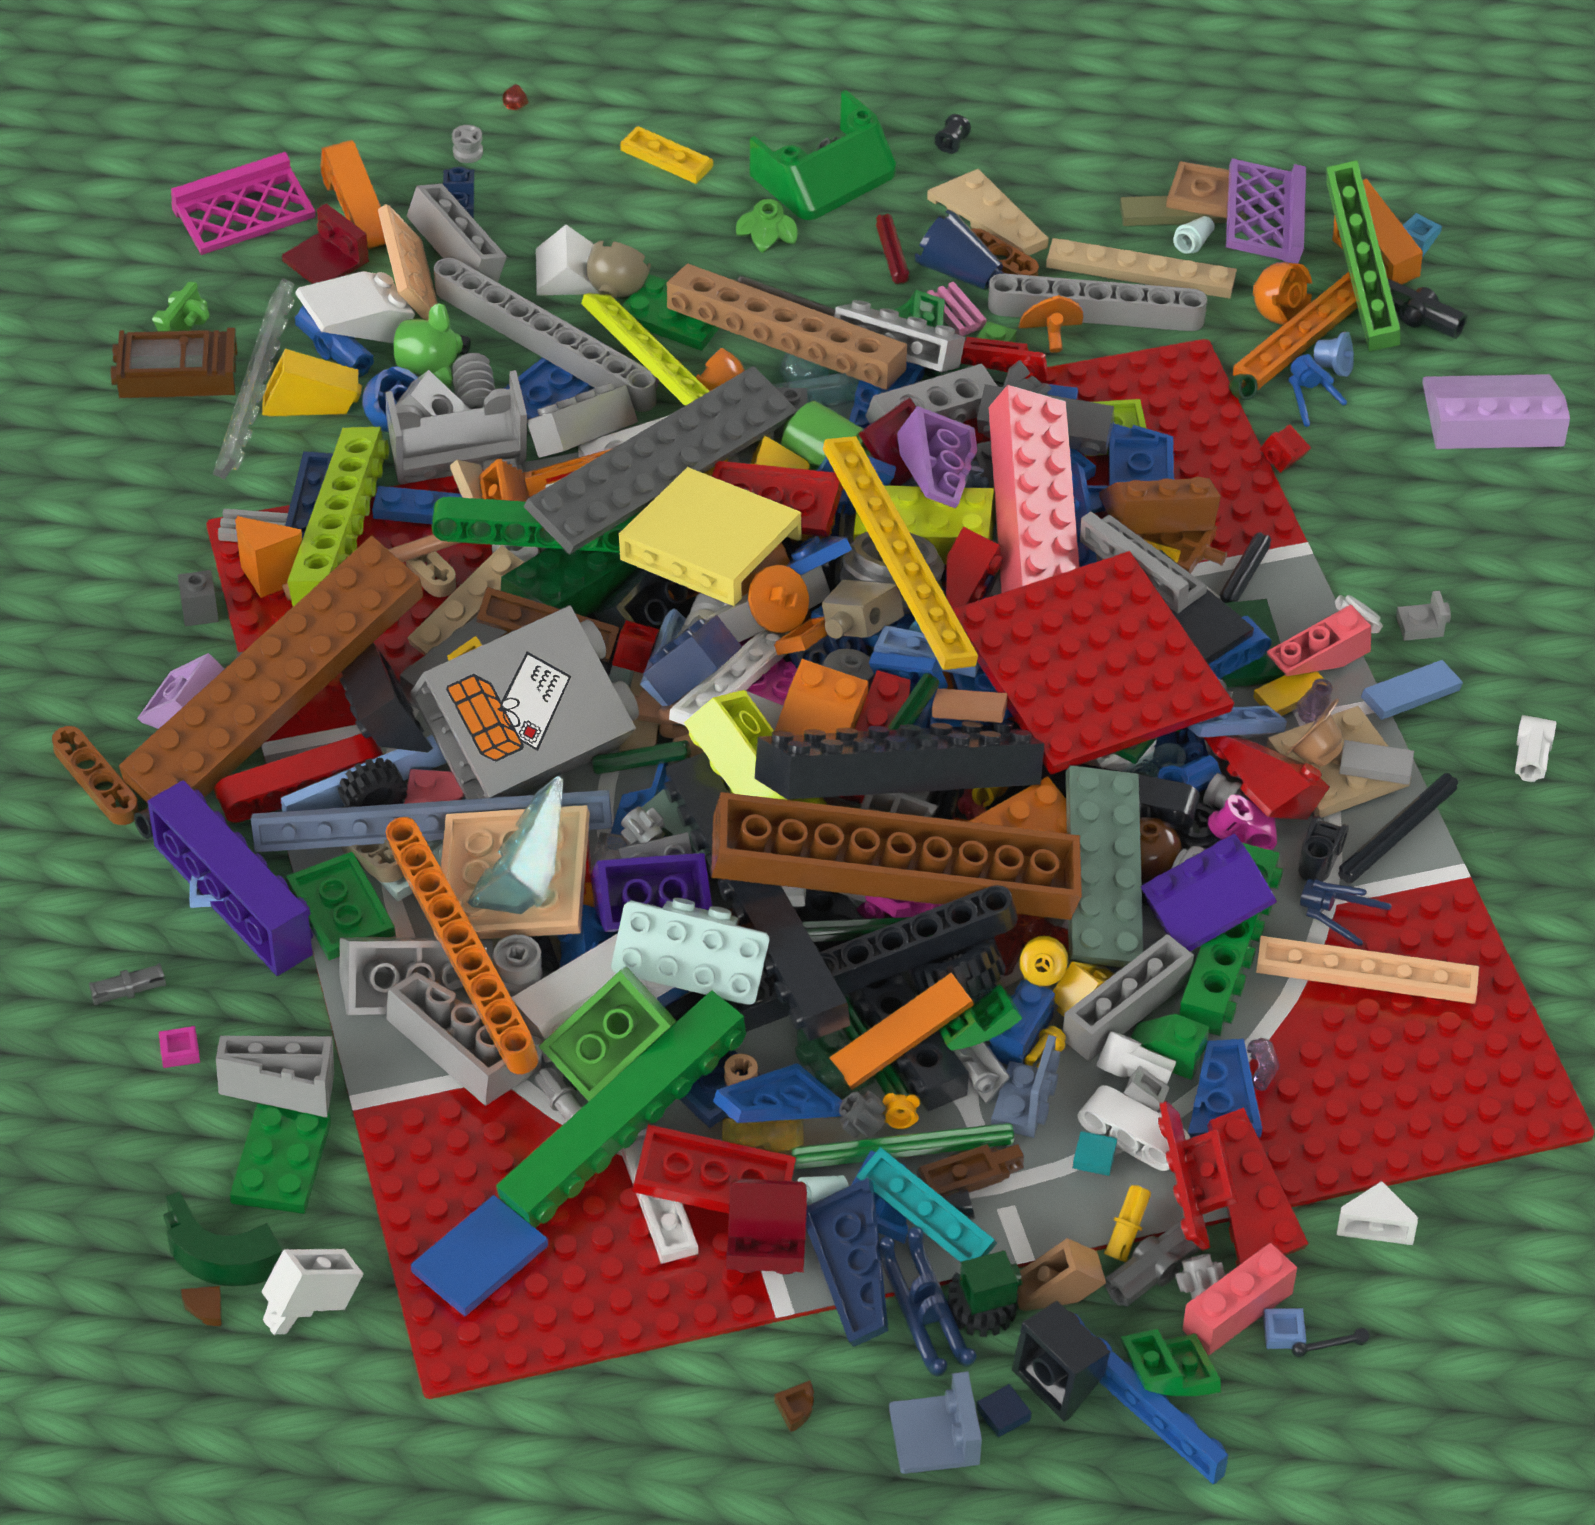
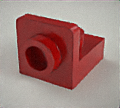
[1260,424,1311,473]

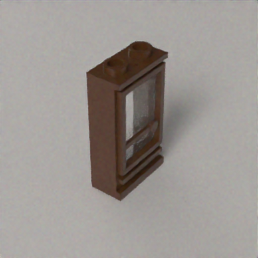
[111,327,238,398]

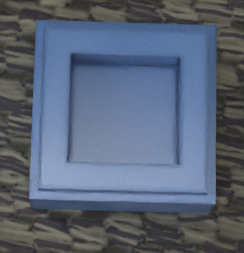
[1263,1308,1306,1349]

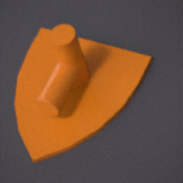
[1019,295,1083,353]

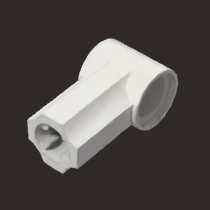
[1515,715,1556,782]
[1096,1031,1176,1085]

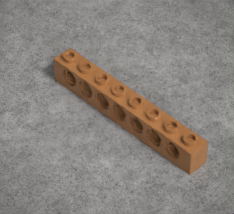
[667,263,907,390]

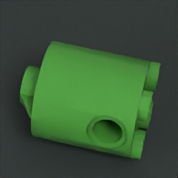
[781,401,871,471]

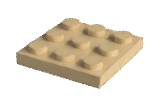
[1267,706,1411,818]

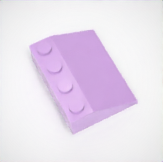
[1422,374,1570,449]

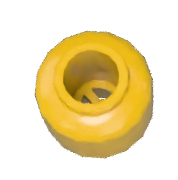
[1019,936,1068,987]

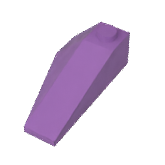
[897,406,977,508]

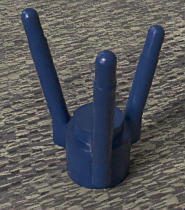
[1300,879,1392,946]

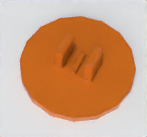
[748,565,809,634]

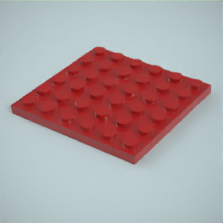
[953,551,1234,774]

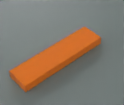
[830,973,974,1090]

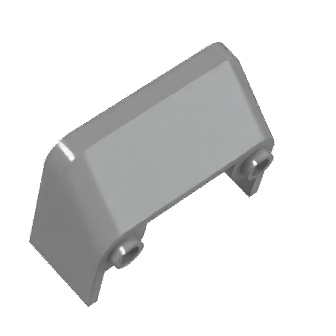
[385,370,527,484]

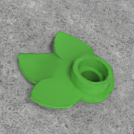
[736,199,797,253]

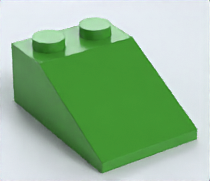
[538,967,677,1101]

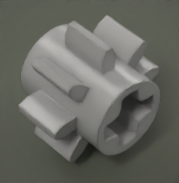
[621,807,665,846]
[1175,1254,1225,1300]

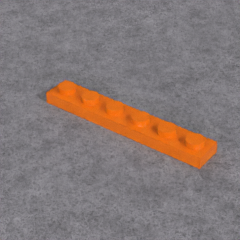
[1233,272,1358,390]

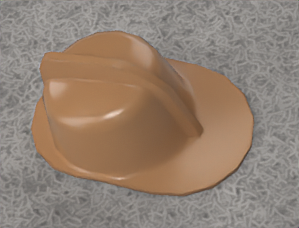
[1286,698,1343,767]

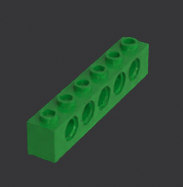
[1179,843,1283,1036]

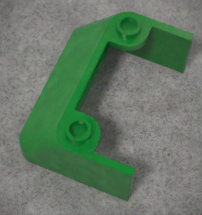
[750,90,896,220]

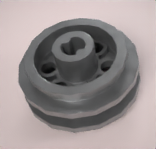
[840,532,945,614]

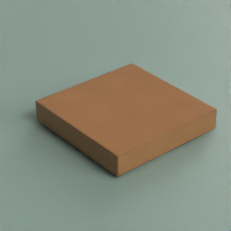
[1166,161,1240,218]

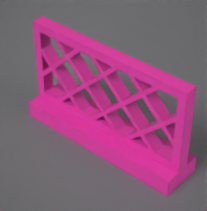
[171,152,316,255]

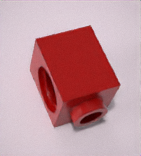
[612,620,659,674]

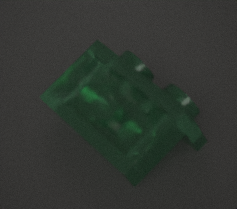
[795,1029,875,1100]

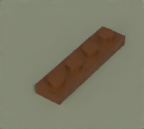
[477,587,619,663]

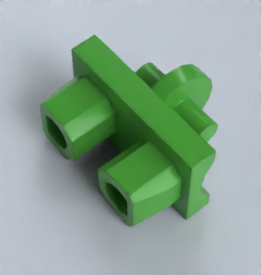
[153,282,209,332]

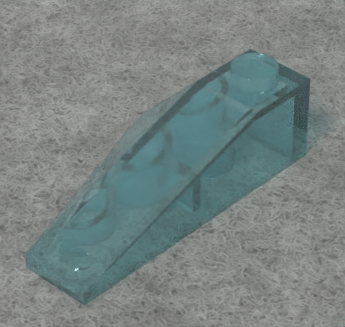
[467,776,563,914]

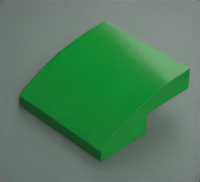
[939,984,1023,1051]
[1121,1329,1221,1396]

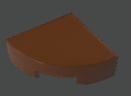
[181,1286,222,1326]
[774,1380,814,1432]

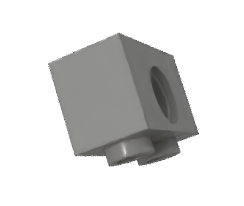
[395,370,471,418]

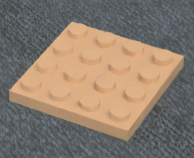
[434,805,590,940]

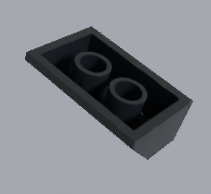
[594,567,697,641]

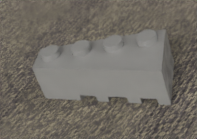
[386,972,544,1106]

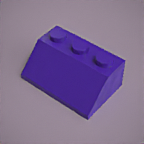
[1140,833,1277,952]
[590,853,712,932]

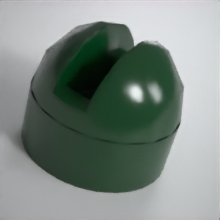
[1229,374,1258,400]

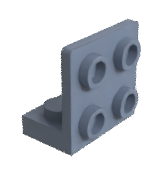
[991,1035,1061,1138]
[889,1372,982,1474]

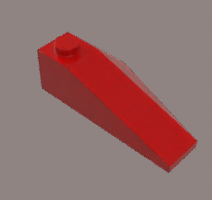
[1203,735,1330,820]

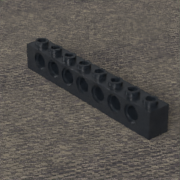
[793,889,969,1112]

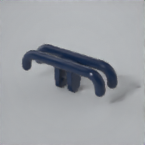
[879,1227,976,1377]

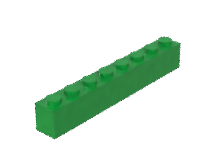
[496,990,746,1228]

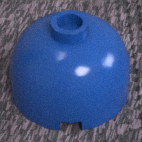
[362,366,418,433]

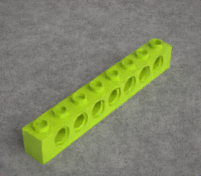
[287,427,389,606]

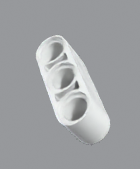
[1078,1085,1190,1171]

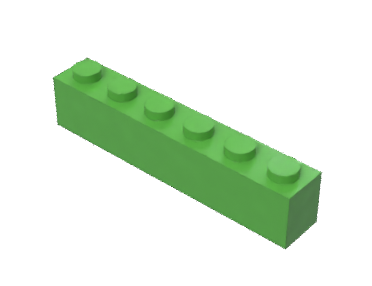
[1326,160,1400,352]

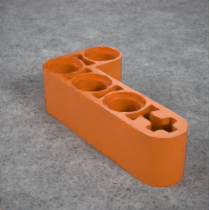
[321,140,386,249]

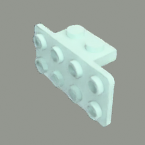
[611,898,770,1005]

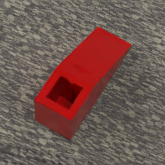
[946,526,1003,609]

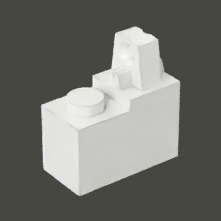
[262,1249,363,1335]

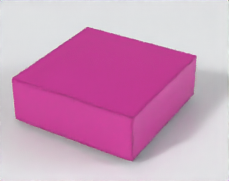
[158,1026,200,1068]

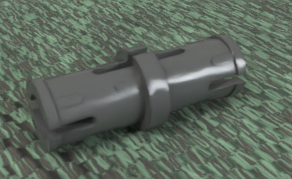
[89,963,166,1005]

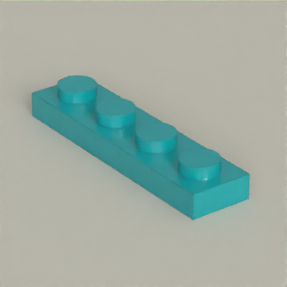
[856,1147,997,1263]

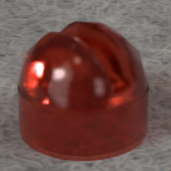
[502,84,529,111]

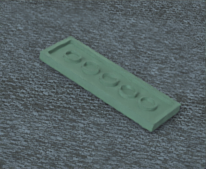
[1066,765,1143,968]

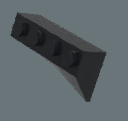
[339,642,433,753]

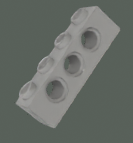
[865,364,997,424]

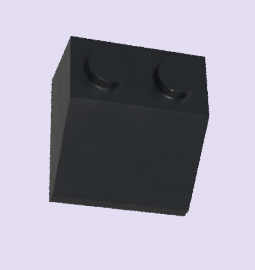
[1012,1301,1110,1422]

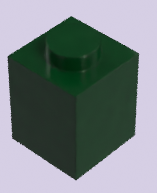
[959,1250,1022,1315]

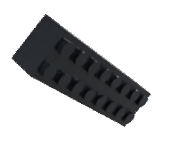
[754,720,1045,799]

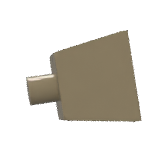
[822,580,904,638]

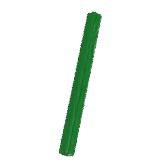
[791,1123,1015,1170]

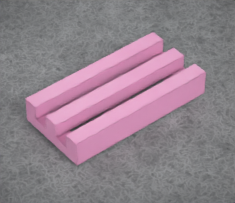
[927,282,987,336]

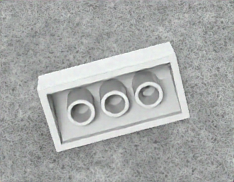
[511,934,674,1063]

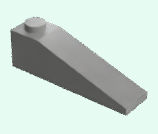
[339,937,493,1015]

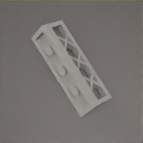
[1080,511,1207,613]

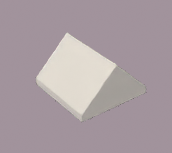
[536,225,599,296]

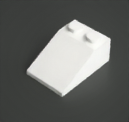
[295,271,415,343]

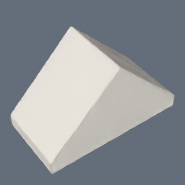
[1337,1181,1418,1245]

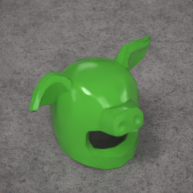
[394,303,463,389]

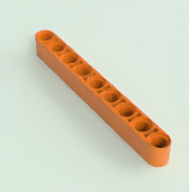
[385,817,539,1074]

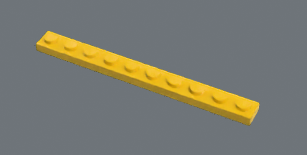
[823,436,978,670]

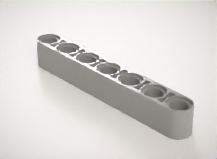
[988,274,1207,331]

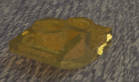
[722,1118,804,1153]

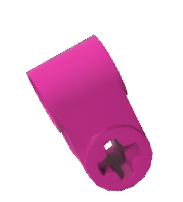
[1208,794,1277,850]

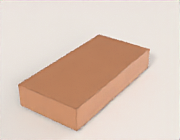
[932,688,1008,723]

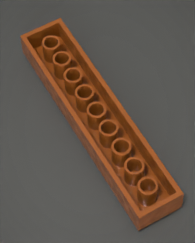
[119,536,423,804]
[711,792,1082,920]

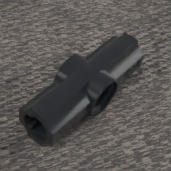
[1387,278,1468,339]

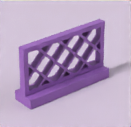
[1226,158,1306,263]

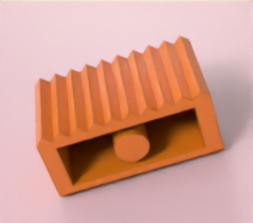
[478,458,530,502]

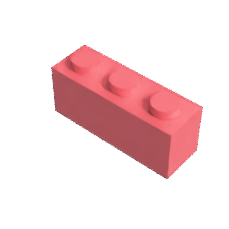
[1182,1243,1297,1355]

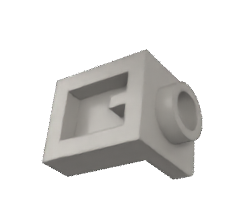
[1396,591,1451,641]

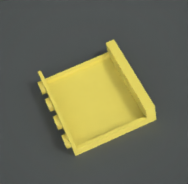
[619,467,802,606]

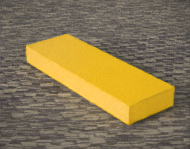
[620,126,713,184]

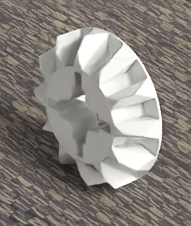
[1335,595,1383,633]

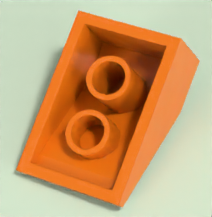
[775,659,868,735]

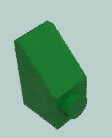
[1130,1014,1209,1080]

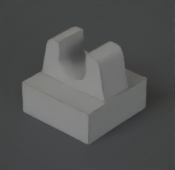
[1123,1065,1170,1112]

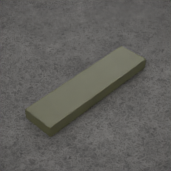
[1120,194,1246,226]

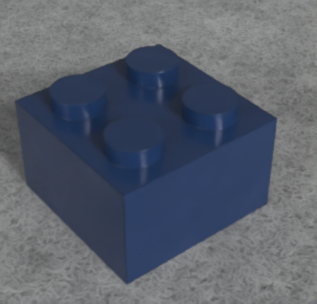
[643,614,742,706]

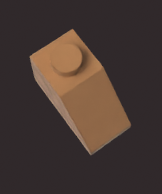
[1018,1238,1106,1311]

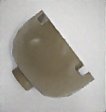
[586,241,651,299]

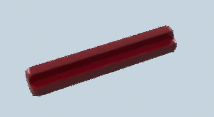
[876,213,909,284]

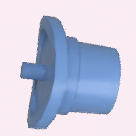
[1314,332,1354,376]

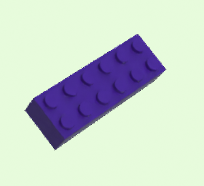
[148,780,313,976]

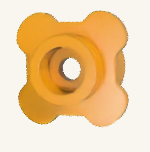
[882,1093,920,1129]

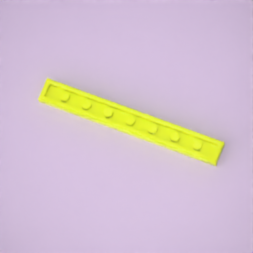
[581,293,710,406]

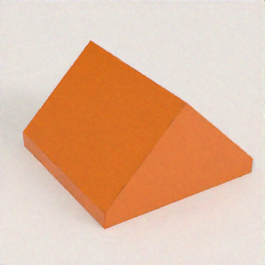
[235,516,302,597]

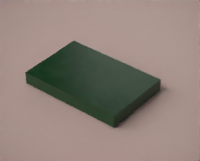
[1220,599,1285,688]

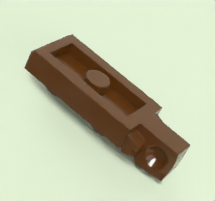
[917,1144,1024,1195]

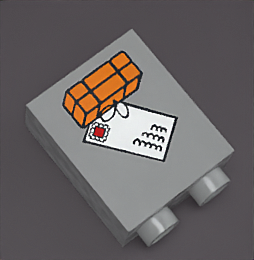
[410,605,639,799]

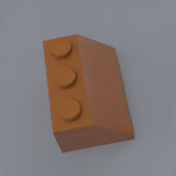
[1099,477,1221,534]

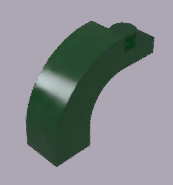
[163,1191,283,1286]

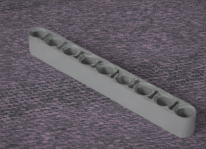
[434,258,657,412]

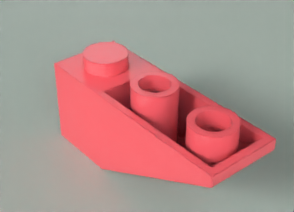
[1267,604,1371,676]

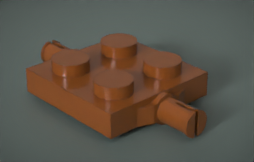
[1137,526,1227,574]

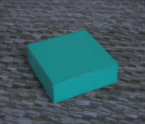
[1072,1131,1117,1176]

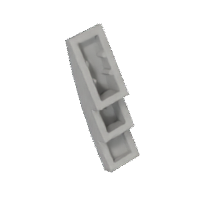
[704,565,830,642]

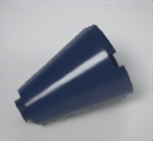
[915,210,1004,290]

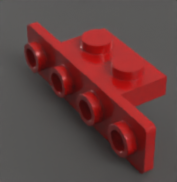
[960,337,1049,381]
[1158,1101,1238,1250]

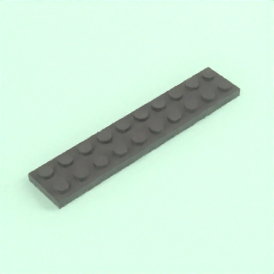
[524,366,798,554]

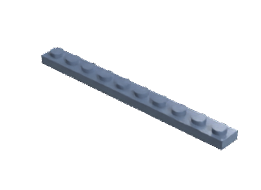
[251,790,612,852]

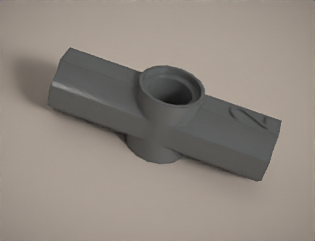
[1104,1217,1209,1307]

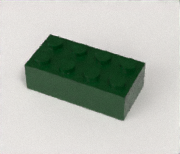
[500,548,638,617]

